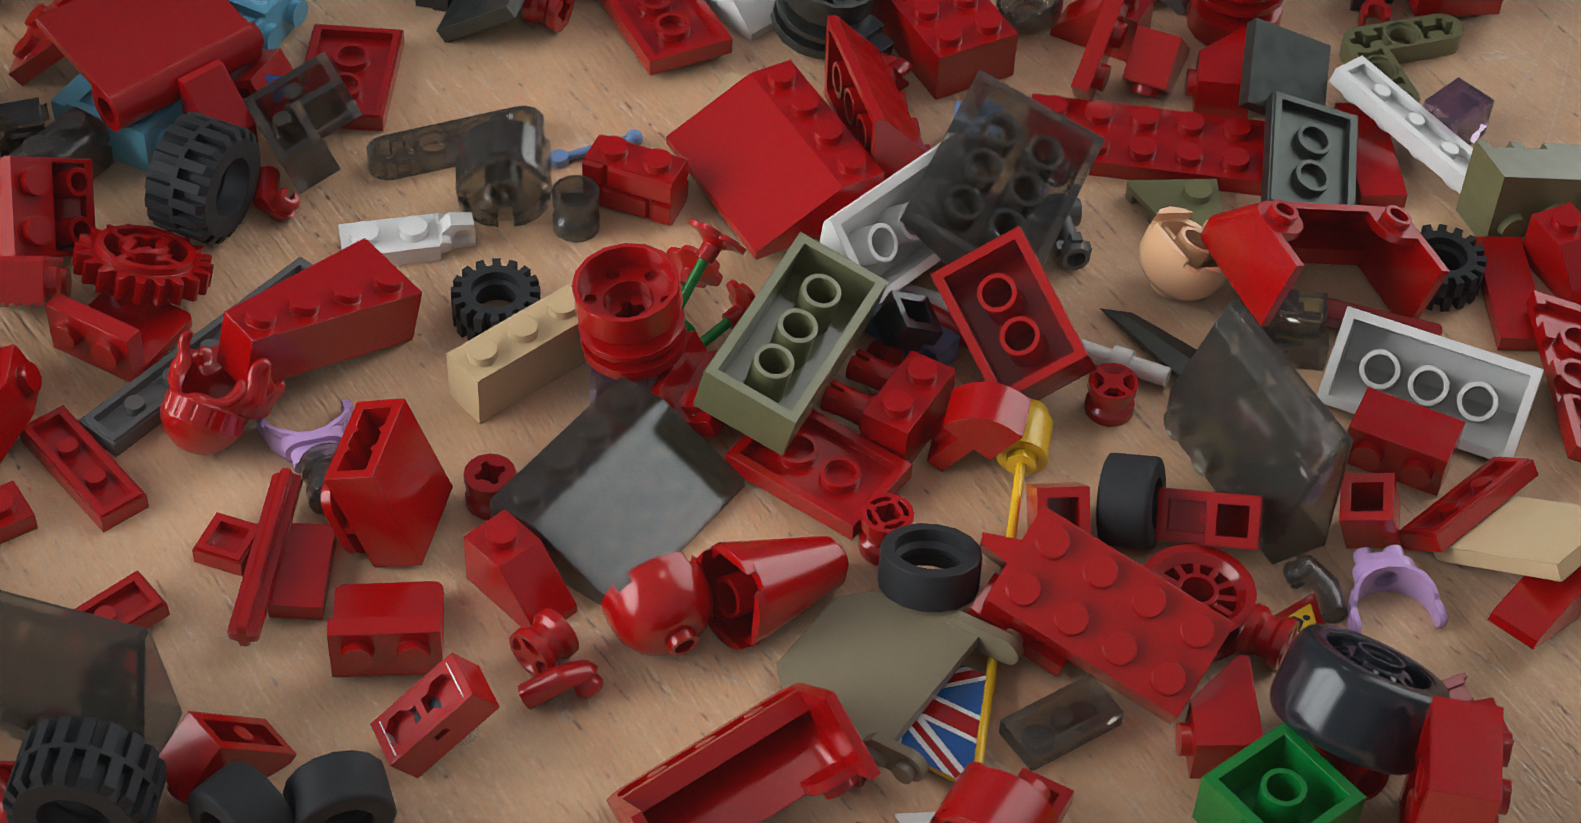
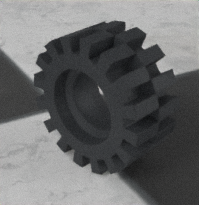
[1419,224,1487,312]
[451,258,541,341]

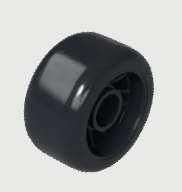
[1270,624,1452,776]

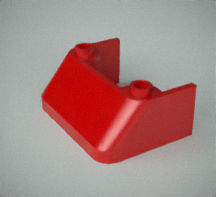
[1200,199,1450,326]
[607,682,881,823]

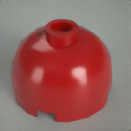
[601,552,714,657]

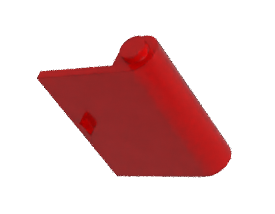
[36,0,264,132]

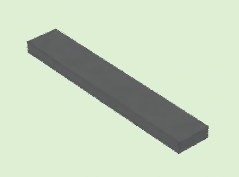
[78,257,313,457]

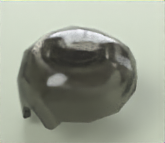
[996,0,1064,35]

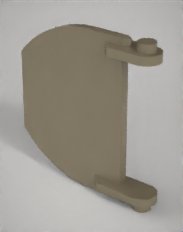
[777,591,1024,784]

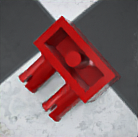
[820,348,956,464]

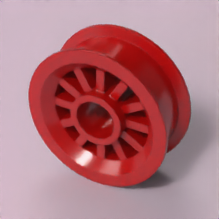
[1143,544,1257,662]

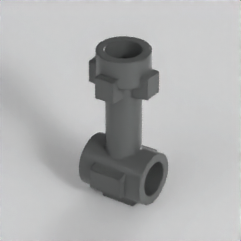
[1037,195,1092,270]

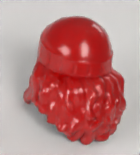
[160,330,286,456]

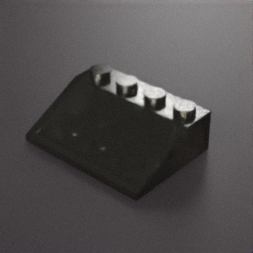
[900,69,1106,266]
[1163,299,1353,565]
[490,377,745,605]
[0,590,183,754]

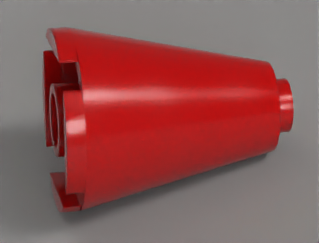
[698,536,849,650]

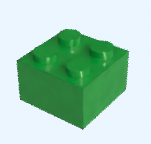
[1192,722,1366,823]

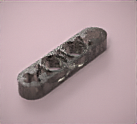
[366,106,545,181]

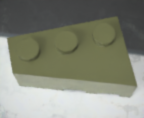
[1456,140,1581,237]

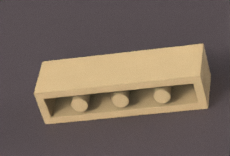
[446,281,586,424]

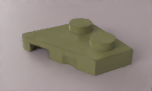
[1125,179,1224,226]

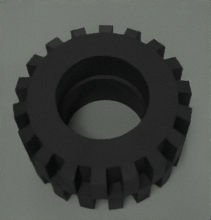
[144,111,260,245]
[2,716,167,823]

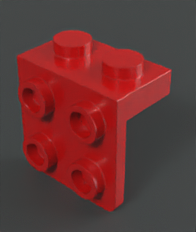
[45,292,192,382]
[327,581,444,677]

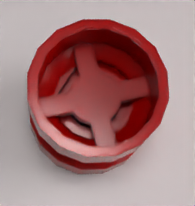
[858,493,914,566]

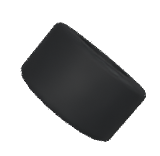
[1096,453,1166,550]
[283,750,397,823]
[187,761,294,823]

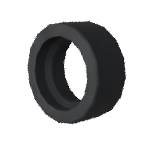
[878,523,983,612]

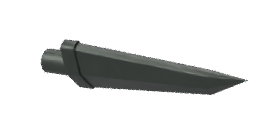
[1099,308,1237,403]

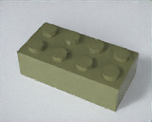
[693,232,888,456]

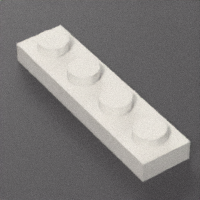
[1328,56,1473,193]

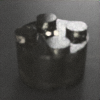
[455,112,552,227]

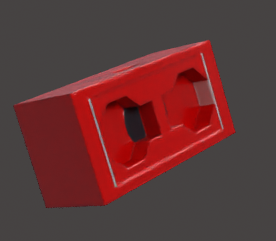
[370,653,500,778]

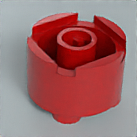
[930,762,1059,823]

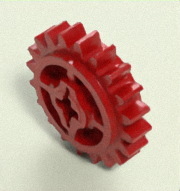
[72,224,214,307]

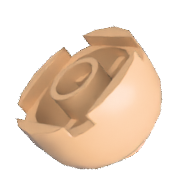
[1139,206,1229,301]

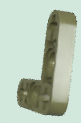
[1339,14,1463,103]

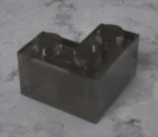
[243,52,362,194]

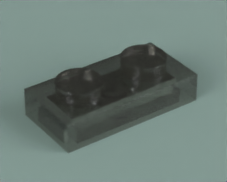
[999,673,1124,771]

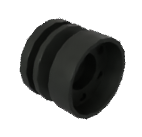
[771,0,874,59]

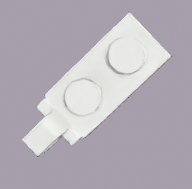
[338,212,476,266]

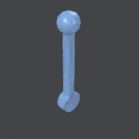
[550,129,643,169]

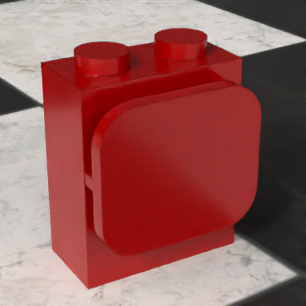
[321,398,453,567]

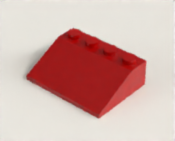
[666,60,884,260]

